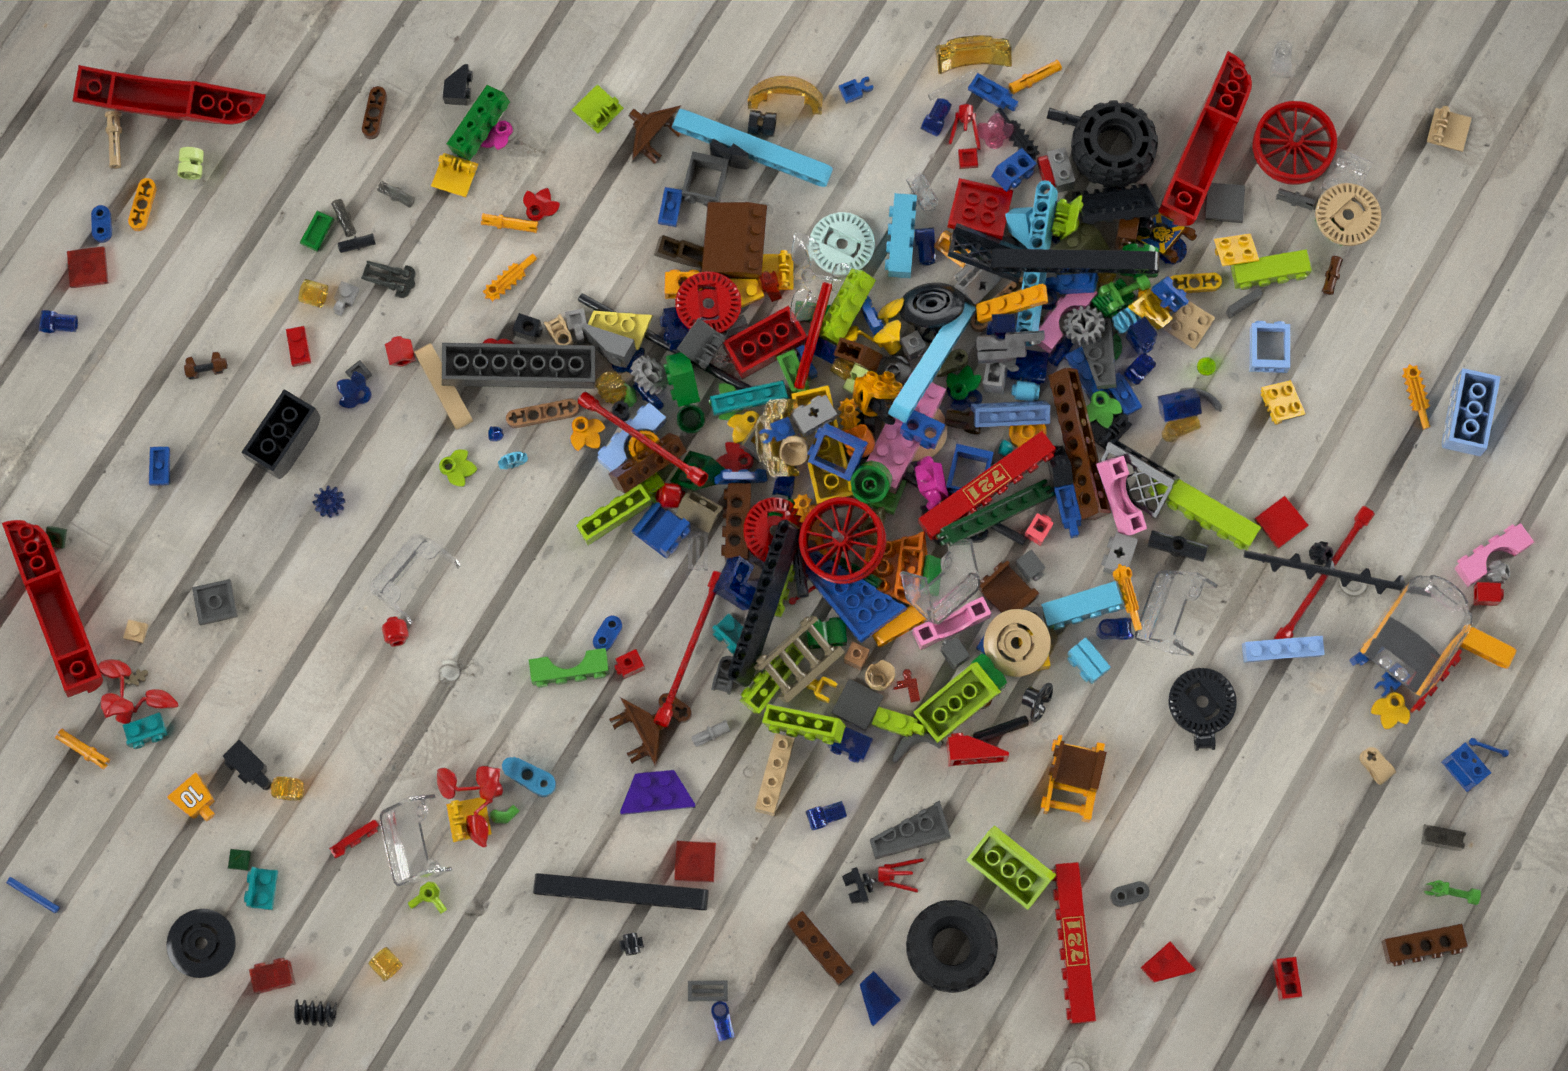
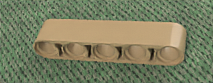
[414,343,473,430]

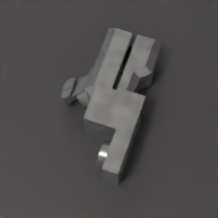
[977,330,1045,372]

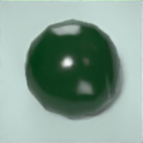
[677,404,705,434]

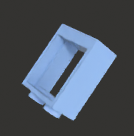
[1249,321,1290,373]

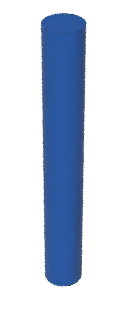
[6,877,60,914]

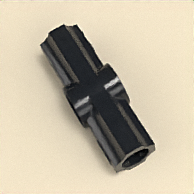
[1147,530,1208,562]

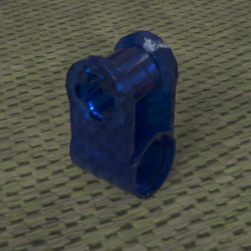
[772,462,797,499]
[1096,618,1134,640]

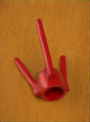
[949,104,981,150]
[878,858,924,892]

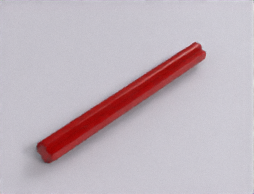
[794,282,832,390]

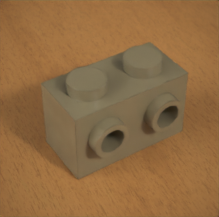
[676,490,723,533]

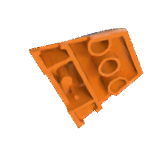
[863,531,927,607]

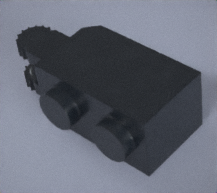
[223,740,272,791]

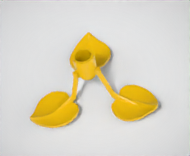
[833,297,904,355]

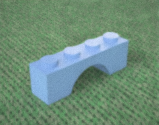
[597,403,667,472]
[1242,636,1325,663]

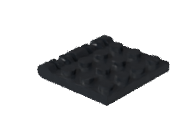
[1072,183,1159,224]

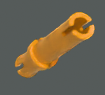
[1008,59,1062,94]
[481,213,538,233]
[55,728,110,769]

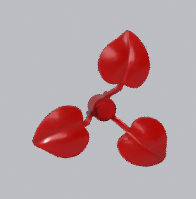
[98,659,179,724]
[437,766,503,847]

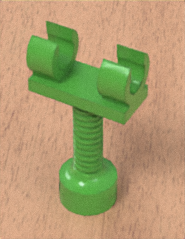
[1098,274,1151,313]
[1424,880,1481,905]

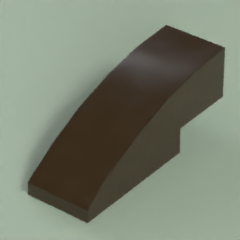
[654,235,703,269]

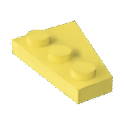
[588,311,653,350]

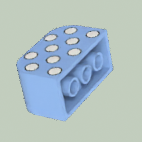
[1442,368,1501,456]

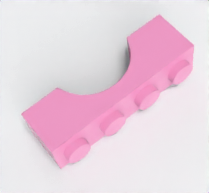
[1037,291,1097,354]
[1096,456,1147,535]
[1454,523,1534,587]
[912,597,991,650]

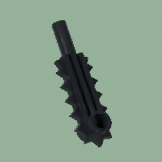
[995,108,1040,160]

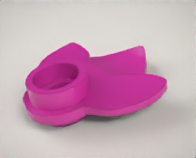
[480,120,513,150]

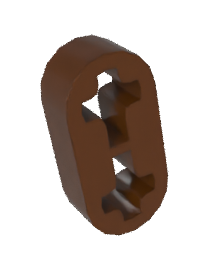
[658,693,692,723]

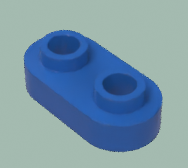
[91,205,112,243]
[593,615,622,651]

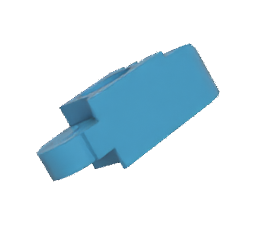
[502,757,556,798]

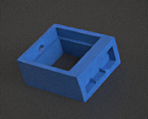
[808,423,868,481]
[946,444,994,495]
[1441,742,1491,792]

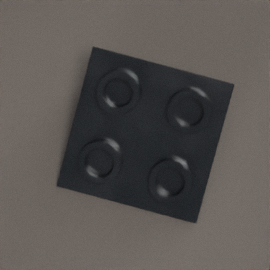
[1090,400,1132,450]

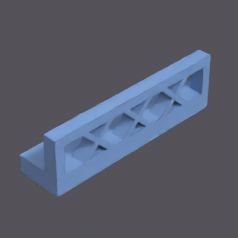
[971,400,1050,427]

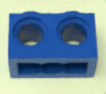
[991,148,1037,192]
[900,410,945,450]

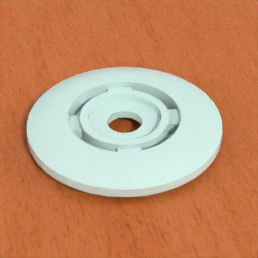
[809,212,875,275]

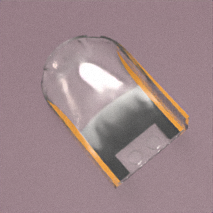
[1358,575,1472,698]

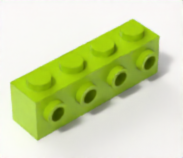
[1231,249,1312,290]
[819,269,876,345]
[576,484,652,546]
[739,642,804,714]
[762,704,846,745]

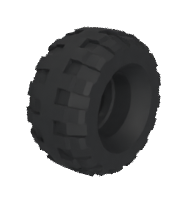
[1071,100,1158,188]
[906,900,998,993]

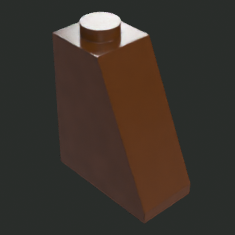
[833,337,883,372]

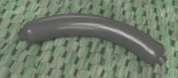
[1178,387,1222,412]

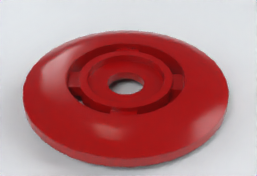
[675,272,742,333]
[743,497,803,562]

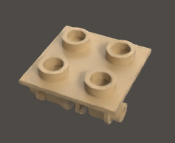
[1427,106,1472,152]
[1163,301,1215,349]

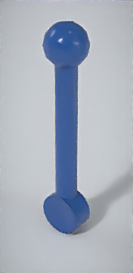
[1469,738,1509,757]

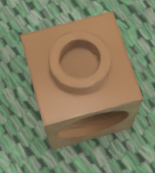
[844,641,870,671]

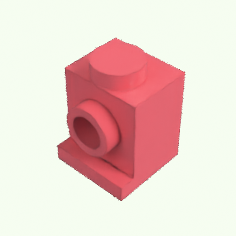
[1024,513,1054,546]

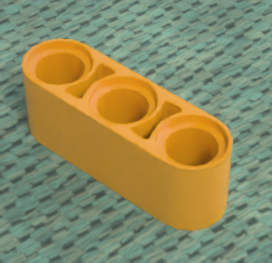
[872,604,927,647]
[1457,626,1517,669]

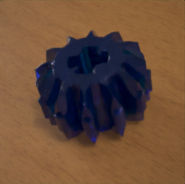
[1124,353,1156,385]
[312,485,346,518]

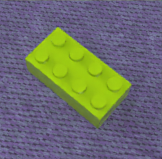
[913,662,1001,743]
[966,825,1056,910]

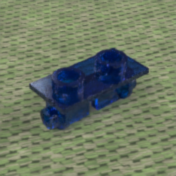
[814,337,839,364]

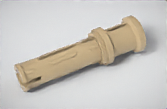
[105,111,122,169]

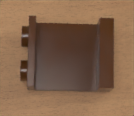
[979,560,1039,613]
[1048,740,1107,793]

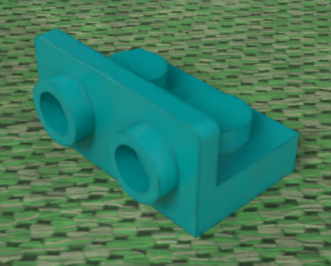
[712,613,743,655]
[122,712,168,749]
[244,867,278,910]

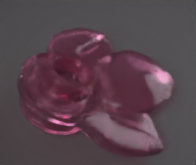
[978,113,1014,149]

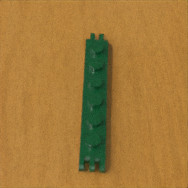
[936,479,1055,547]

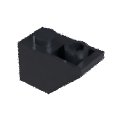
[443,64,473,106]
[1047,445,1073,487]

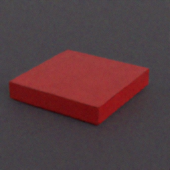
[1254,496,1309,549]

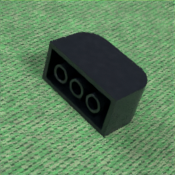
[241,389,321,479]

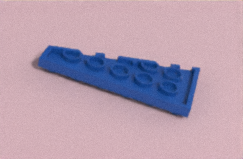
[798,546,907,643]

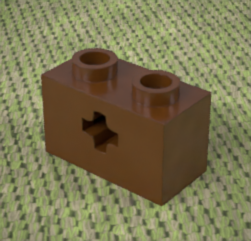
[1114,218,1139,251]

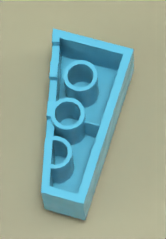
[885,193,917,278]
[1041,581,1126,630]

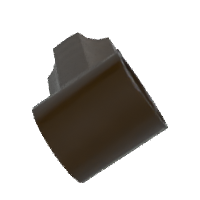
[944,409,982,435]

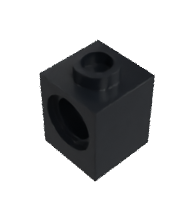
[513,313,543,342]

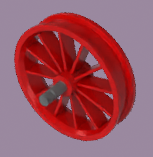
[1252,101,1337,185]
[799,497,886,584]

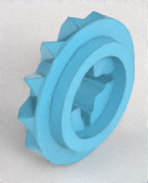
[498,452,528,470]

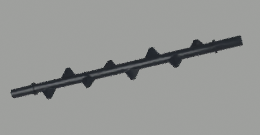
[1243,550,1432,597]

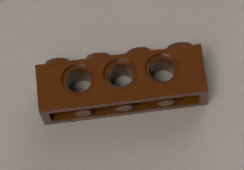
[608,432,687,493]
[721,483,751,563]
[787,911,854,987]
[1381,924,1468,967]

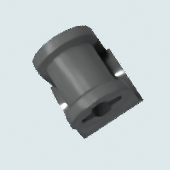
[711,656,734,695]

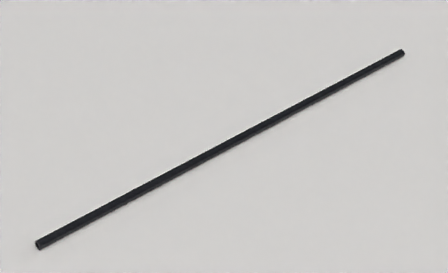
[578,293,1027,546]

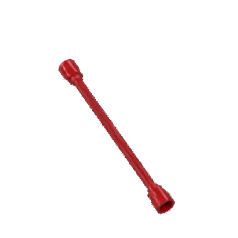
[578,392,708,487]
[1273,506,1375,640]
[653,571,727,727]

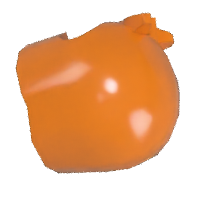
[844,424,875,458]

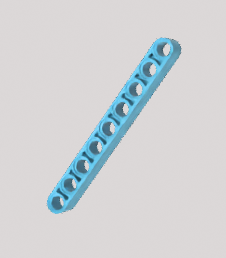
[672,109,833,187]
[1016,180,1058,347]
[888,302,976,423]

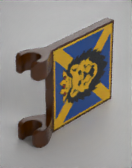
[1136,213,1197,263]

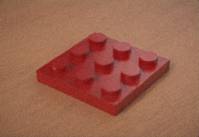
[947,178,1014,240]

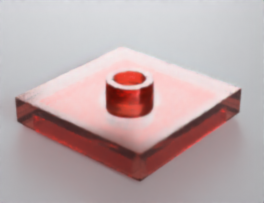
[67,246,109,288]
[674,841,716,883]

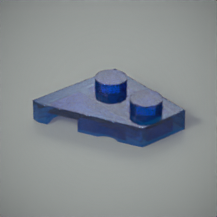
[859,971,901,1027]

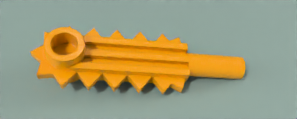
[483,253,537,302]
[1402,364,1430,429]
[838,397,860,431]
[793,494,828,556]
[1113,564,1142,631]

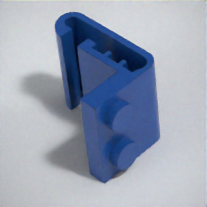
[631,501,691,559]

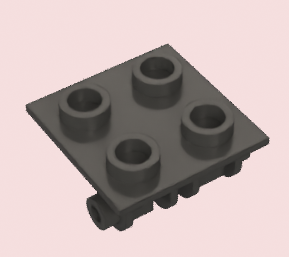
[677,318,726,370]

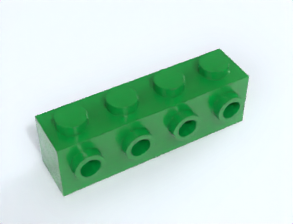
[446,85,510,161]

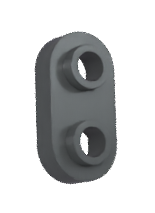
[1110,881,1150,907]

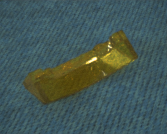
[935,35,1012,74]
[748,76,823,115]
[755,399,800,477]

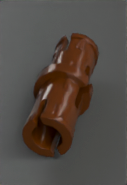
[1322,256,1343,295]

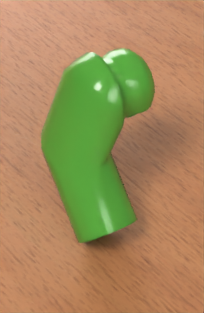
[616,380,637,407]
[490,805,520,824]

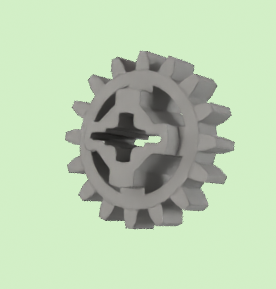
[1063,306,1105,345]
[631,356,669,395]

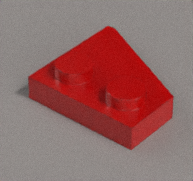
[1140,941,1196,983]

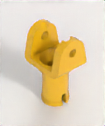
[806,677,838,703]

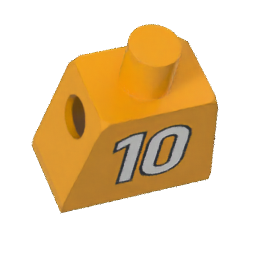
[167,772,215,822]

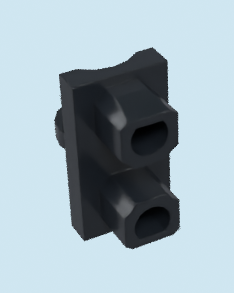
[842,867,877,904]

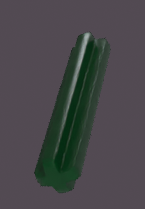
[832,554,882,589]

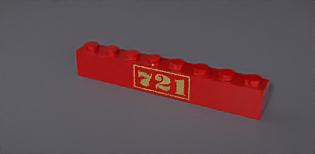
[918,431,1056,541]
[1051,862,1096,1025]

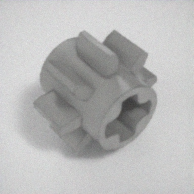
[1487,560,1510,584]

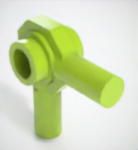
[408,881,447,914]

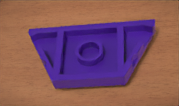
[620,770,696,815]

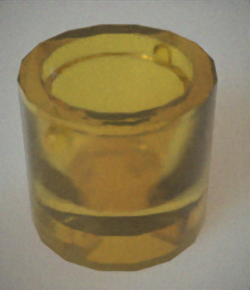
[298,279,328,308]
[368,947,403,982]

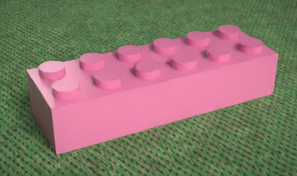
[866,373,946,494]

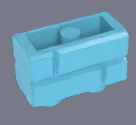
[1067,638,1111,684]

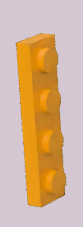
[976,283,1048,324]

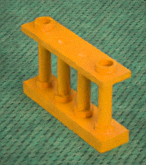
[1041,735,1105,823]

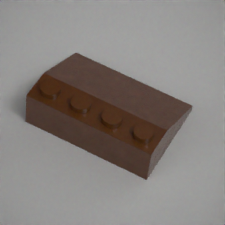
[701,202,767,280]

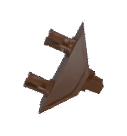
[628,105,681,165]
[609,697,671,767]

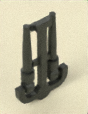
[361,261,416,298]

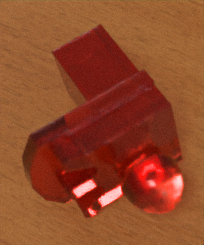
[760,270,782,302]
[893,669,920,703]

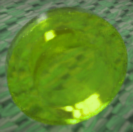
[1197,357,1216,376]

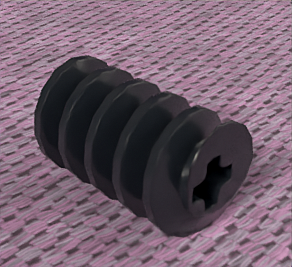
[294,999,337,1027]

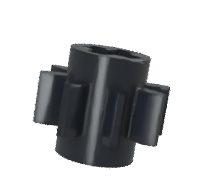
[1309,541,1333,566]
[619,933,644,956]

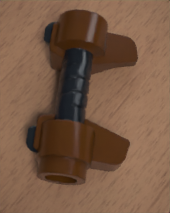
[184,352,228,380]

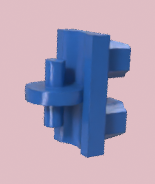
[1151,276,1189,312]

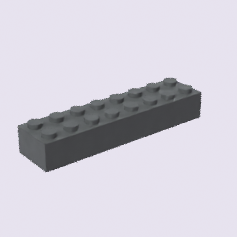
[442,343,595,389]

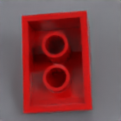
[946,733,1009,766]

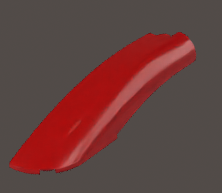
[1159,51,1252,226]
[72,65,266,125]
[2,520,103,698]

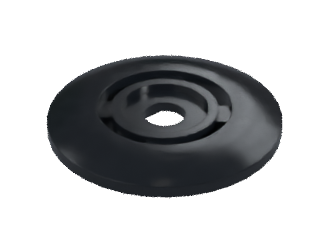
[899,283,965,328]
[1168,668,1237,735]
[166,909,236,978]

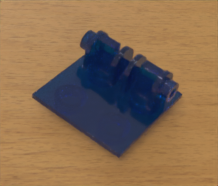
[1007,349,1049,385]

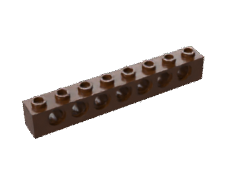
[1048,368,1111,520]

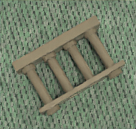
[754,616,845,703]

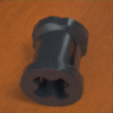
[612,401,630,422]
[1194,733,1216,751]

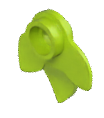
[439,449,477,487]

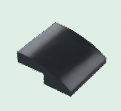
[709,139,749,170]

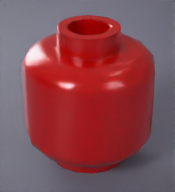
[656,483,685,508]
[382,616,409,647]

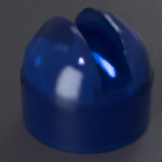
[488,426,504,441]

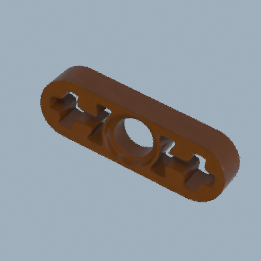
[362,86,387,139]

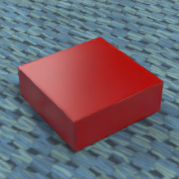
[958,148,978,169]

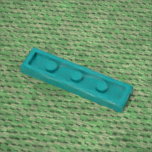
[710,380,788,416]

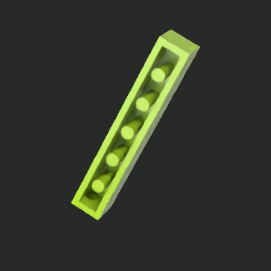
[1148,479,1261,550]

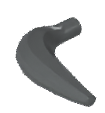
[893,729,944,763]

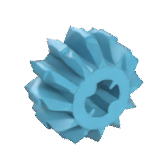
[1112,307,1144,334]

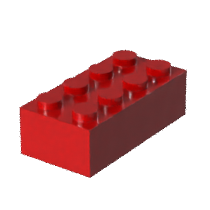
[723,305,808,379]

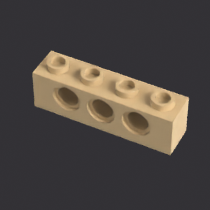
[755,733,795,816]

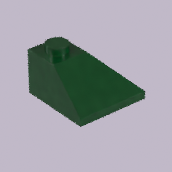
[669,450,726,491]

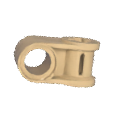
[543,314,573,345]
[1359,747,1396,785]

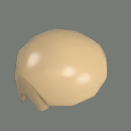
[780,436,809,466]
[865,660,895,691]

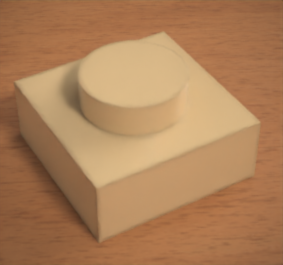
[123,619,148,644]

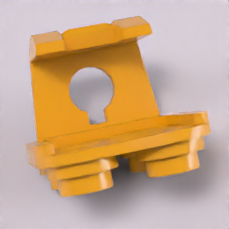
[853,371,903,417]

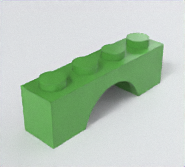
[528,648,610,688]

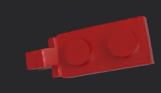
[329,820,380,858]

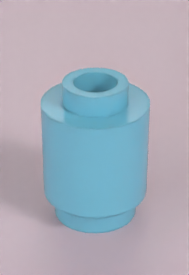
[1011,381,1040,401]

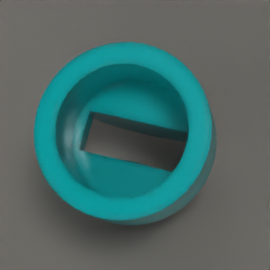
[998,439,1014,456]

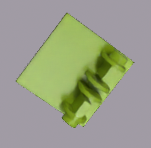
[572,85,624,134]
[1051,195,1083,240]

